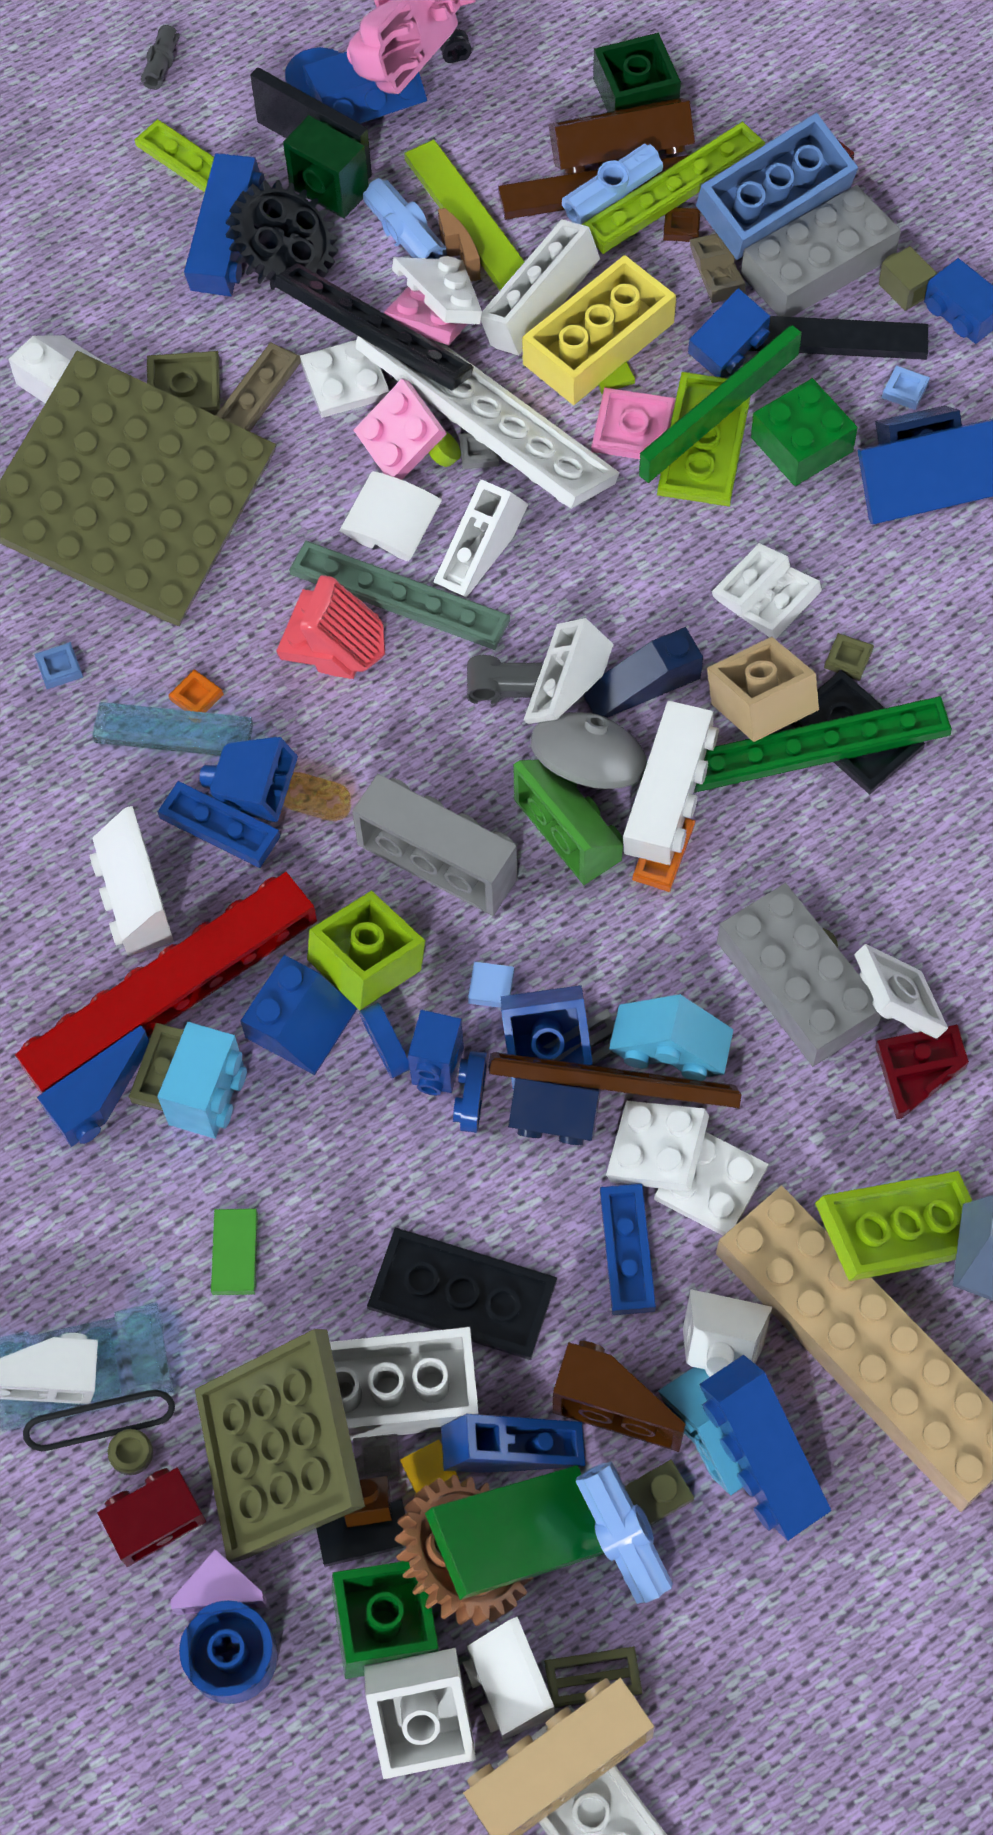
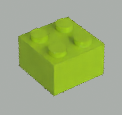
[307,890,425,1010]

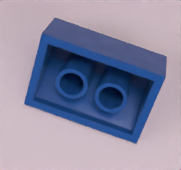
[303,52,428,124]

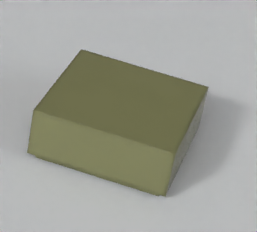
[824,633,874,681]

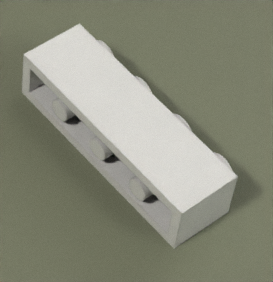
[481,219,600,356]
[623,700,719,865]

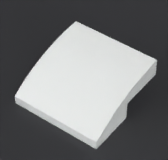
[339,471,442,562]
[712,543,822,639]

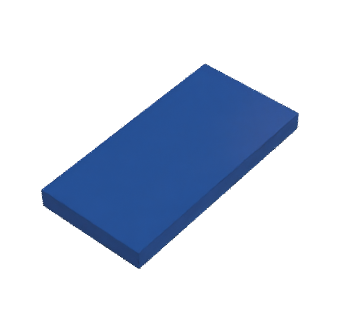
[857,418,993,524]

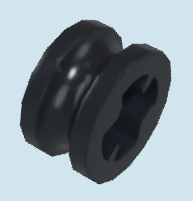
[440,29,472,63]

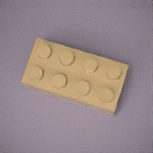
[463,1677,655,1835]

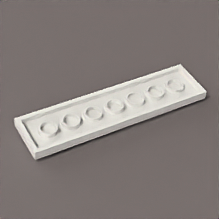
[355,336,620,509]

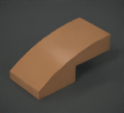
[438,208,481,282]

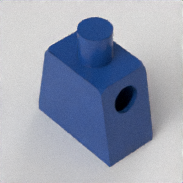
[199,737,298,822]

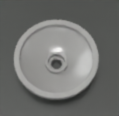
[531,712,647,789]

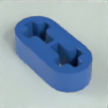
[359,1002,410,1078]

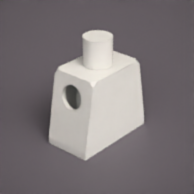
[683,1289,772,1377]

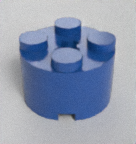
[179,1600,278,1704]

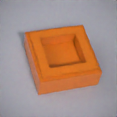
[169,669,224,720]

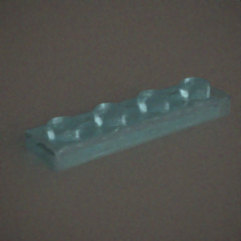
[92,702,253,756]

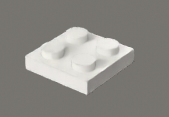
[300,340,390,418]
[854,944,948,1039]
[606,1100,709,1192]
[654,1132,769,1236]

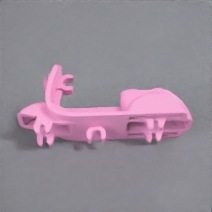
[347,0,476,94]

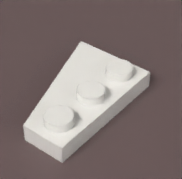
[392,256,482,324]

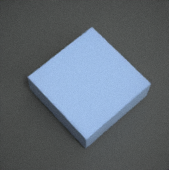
[882,365,930,410]
[468,962,514,1008]

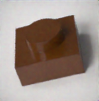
[344,1476,392,1528]

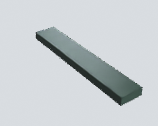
[289,540,510,650]

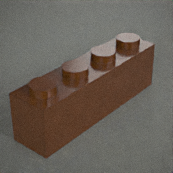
[548,98,695,174]

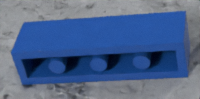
[184,153,265,297]
[699,1355,832,1541]

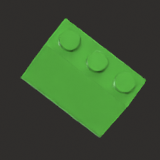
[513,759,624,886]

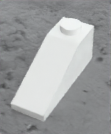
[433,479,528,598]
[524,618,613,724]
[0,1333,98,1404]

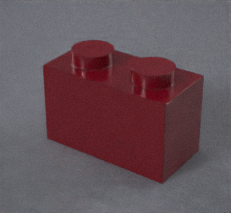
[97,1467,207,1567]

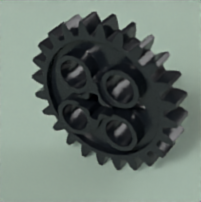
[225,180,338,290]

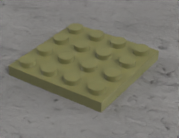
[195,1329,365,1562]

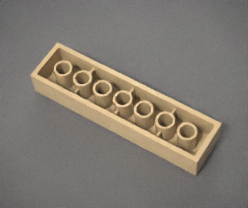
[716,1185,993,1512]

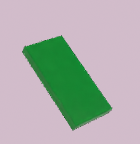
[425,1465,605,1600]

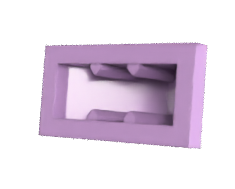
[171,1549,267,1615]

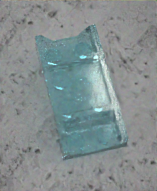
[0,1302,175,1432]

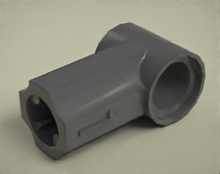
[467,655,542,704]

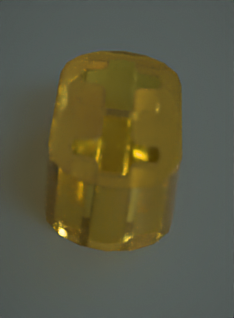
[283,772,352,821]

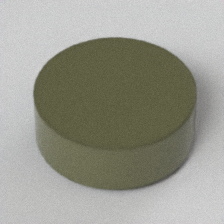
[107,1429,153,1475]

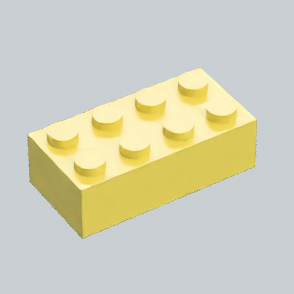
[522,255,676,406]

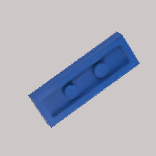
[157,781,280,868]
[600,1184,656,1316]

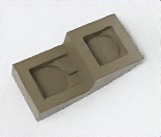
[690,233,746,303]

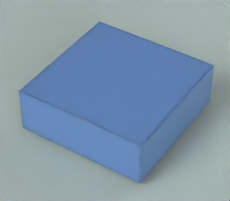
[34,642,83,689]

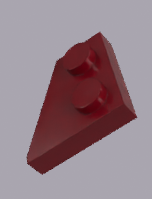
[875,1024,969,1120]

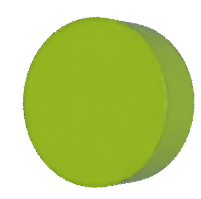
[429,432,461,467]

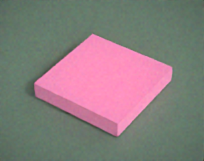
[591,387,676,459]

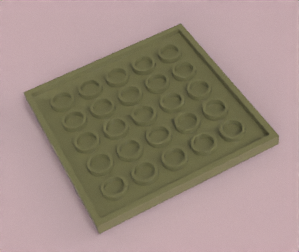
[0,350,276,626]

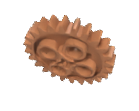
[395,1475,533,1626]

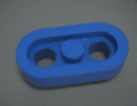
[453,1051,487,1133]

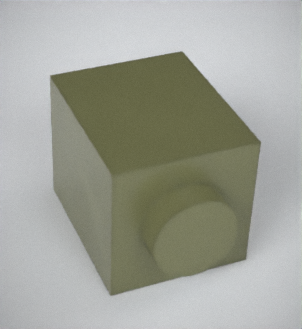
[878,246,937,311]

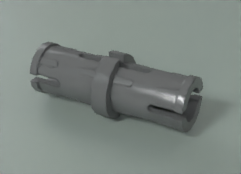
[141,25,180,90]

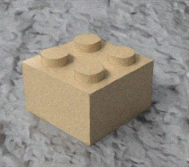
[707,637,819,742]

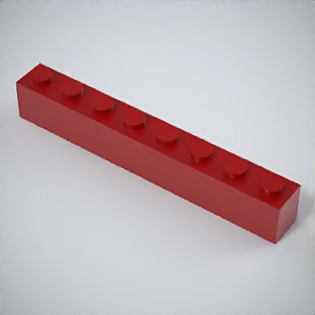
[15,872,317,1094]

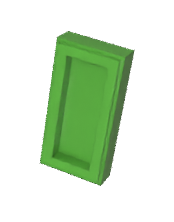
[211,1209,258,1295]

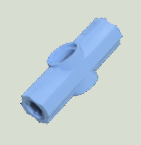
[562,143,663,224]
[363,178,447,259]
[576,1461,673,1604]

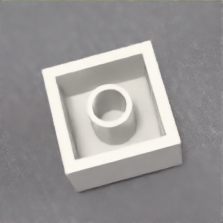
[364,1648,476,1779]

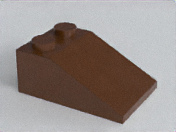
[553,1341,686,1452]

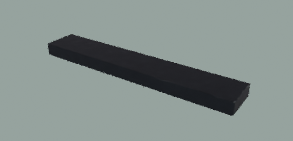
[274,263,474,391]
[713,313,928,360]

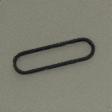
[23,1390,175,1452]

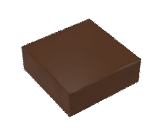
[663,207,700,242]

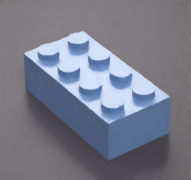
[696,112,858,260]

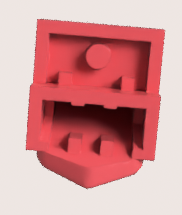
[276,575,385,679]

